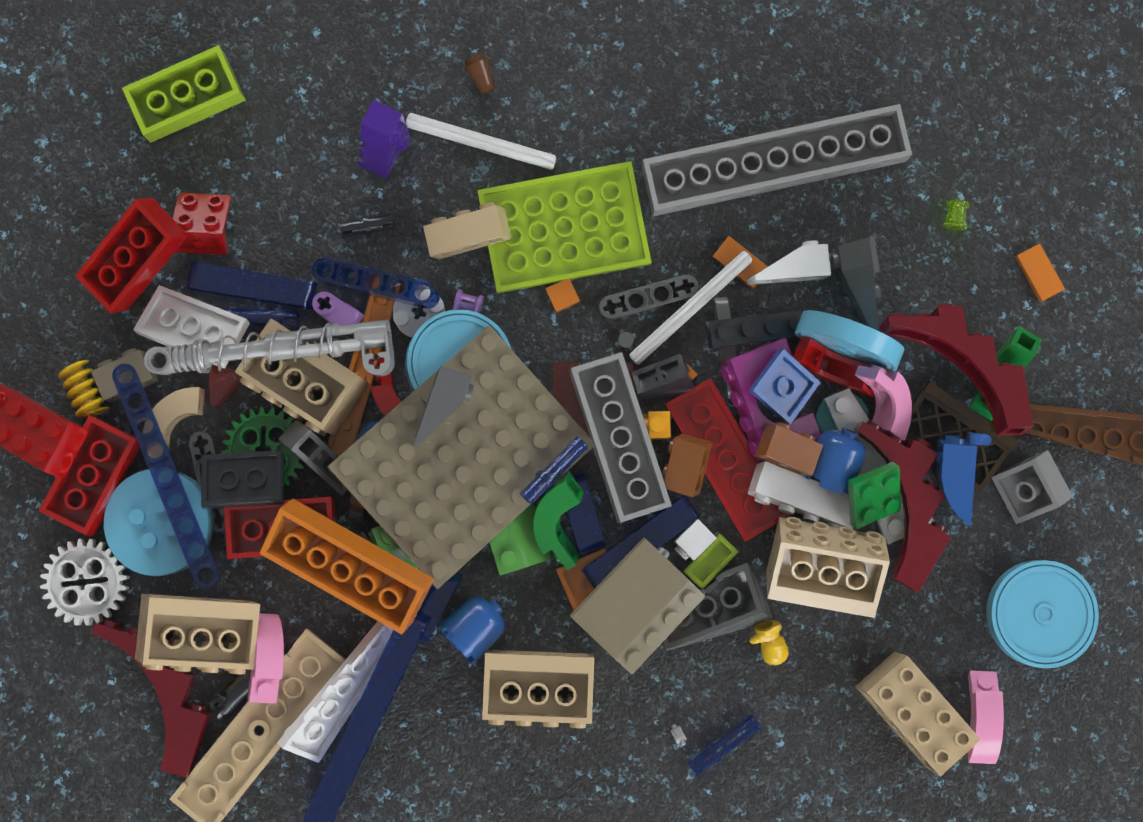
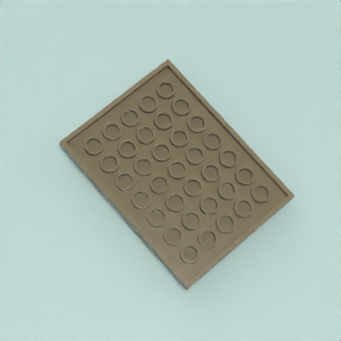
[327,325,593,589]

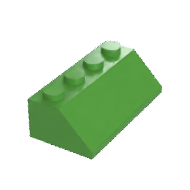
[490,502,551,575]

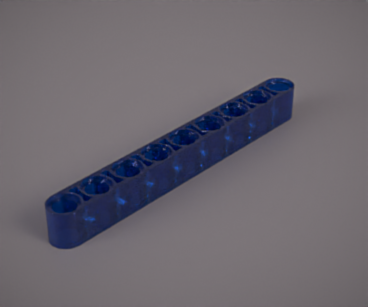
[112,363,220,589]
[302,613,430,822]

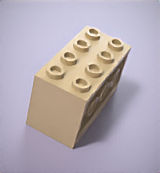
[235,319,369,436]
[766,517,890,618]
[135,594,260,674]
[482,650,594,728]
[855,651,981,776]

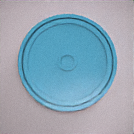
[405,310,511,391]
[795,310,904,371]
[104,469,214,576]
[986,560,1099,668]

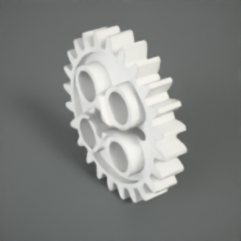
[40,539,130,626]

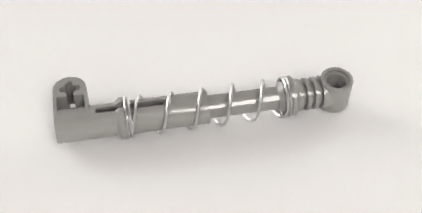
[144,320,395,376]

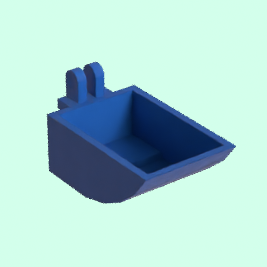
[935,432,991,527]

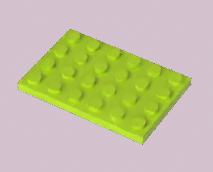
[477,161,652,294]

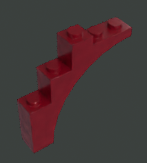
[879,303,1034,436]
[853,420,951,593]
[91,619,212,778]

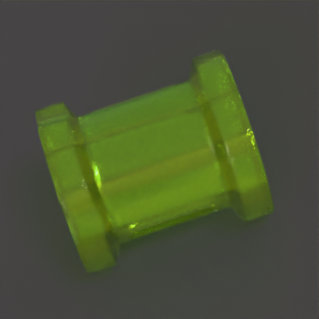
[943,200,970,231]

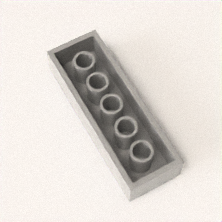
[569,352,672,523]

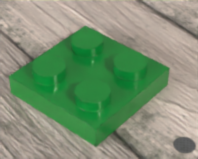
[848,462,901,529]

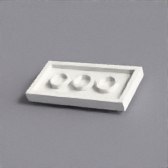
[133,285,250,369]

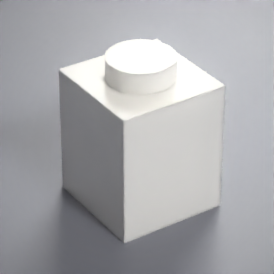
[674,519,716,561]

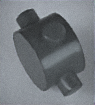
[615,329,637,351]

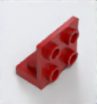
[173,193,231,255]

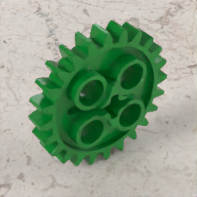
[221,407,305,486]

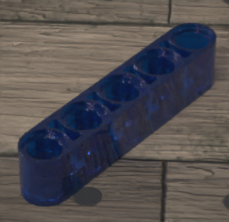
[311,258,440,309]
[186,262,318,309]
[581,495,700,589]

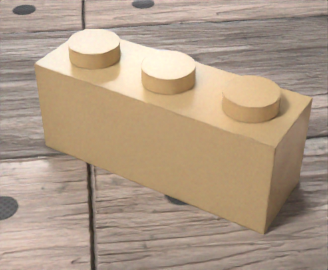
[423,203,511,259]

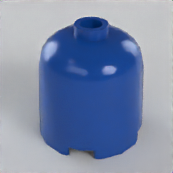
[804,427,866,495]
[436,596,505,665]

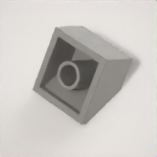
[992,450,1073,524]

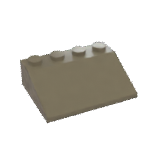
[569,537,705,675]

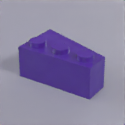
[359,99,411,179]

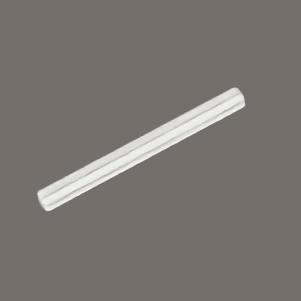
[406,113,556,170]
[629,251,752,365]

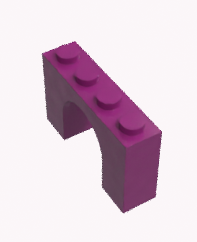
[721,338,821,461]

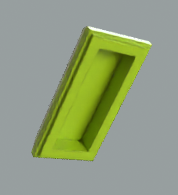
[683,534,739,589]

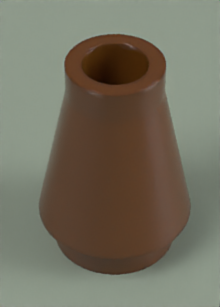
[464,53,495,94]

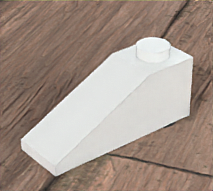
[747,240,831,285]

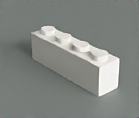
[747,461,853,529]

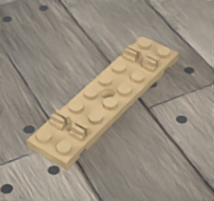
[170,628,346,822]

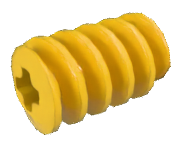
[58,360,110,419]

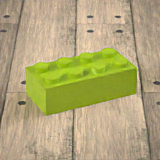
[122,45,246,143]

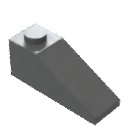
[412,365,474,447]
[279,419,347,495]

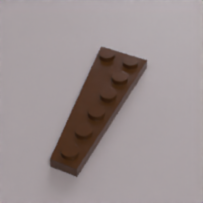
[1024,404,1143,465]

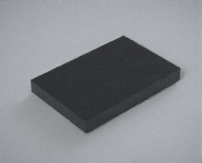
[201,450,284,509]

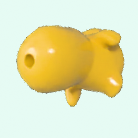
[749,620,789,665]

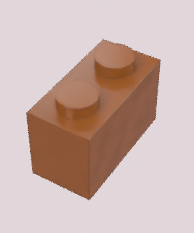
[755,422,823,476]
[662,433,713,497]

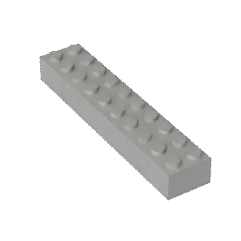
[641,104,912,216]

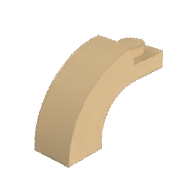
[142,387,205,466]

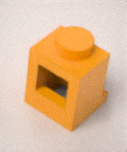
[642,411,671,440]

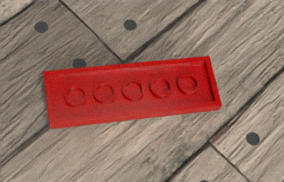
[665,378,791,542]

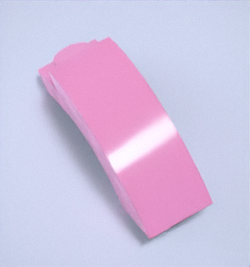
[855,365,912,441]
[248,613,284,703]
[968,671,1004,764]

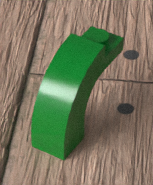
[969,326,1042,421]
[533,471,584,570]

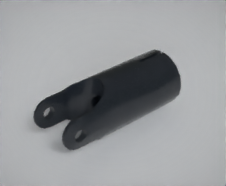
[210,669,251,721]

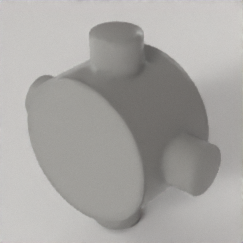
[670,724,687,746]

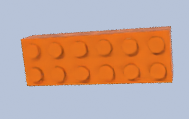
[259,499,435,634]

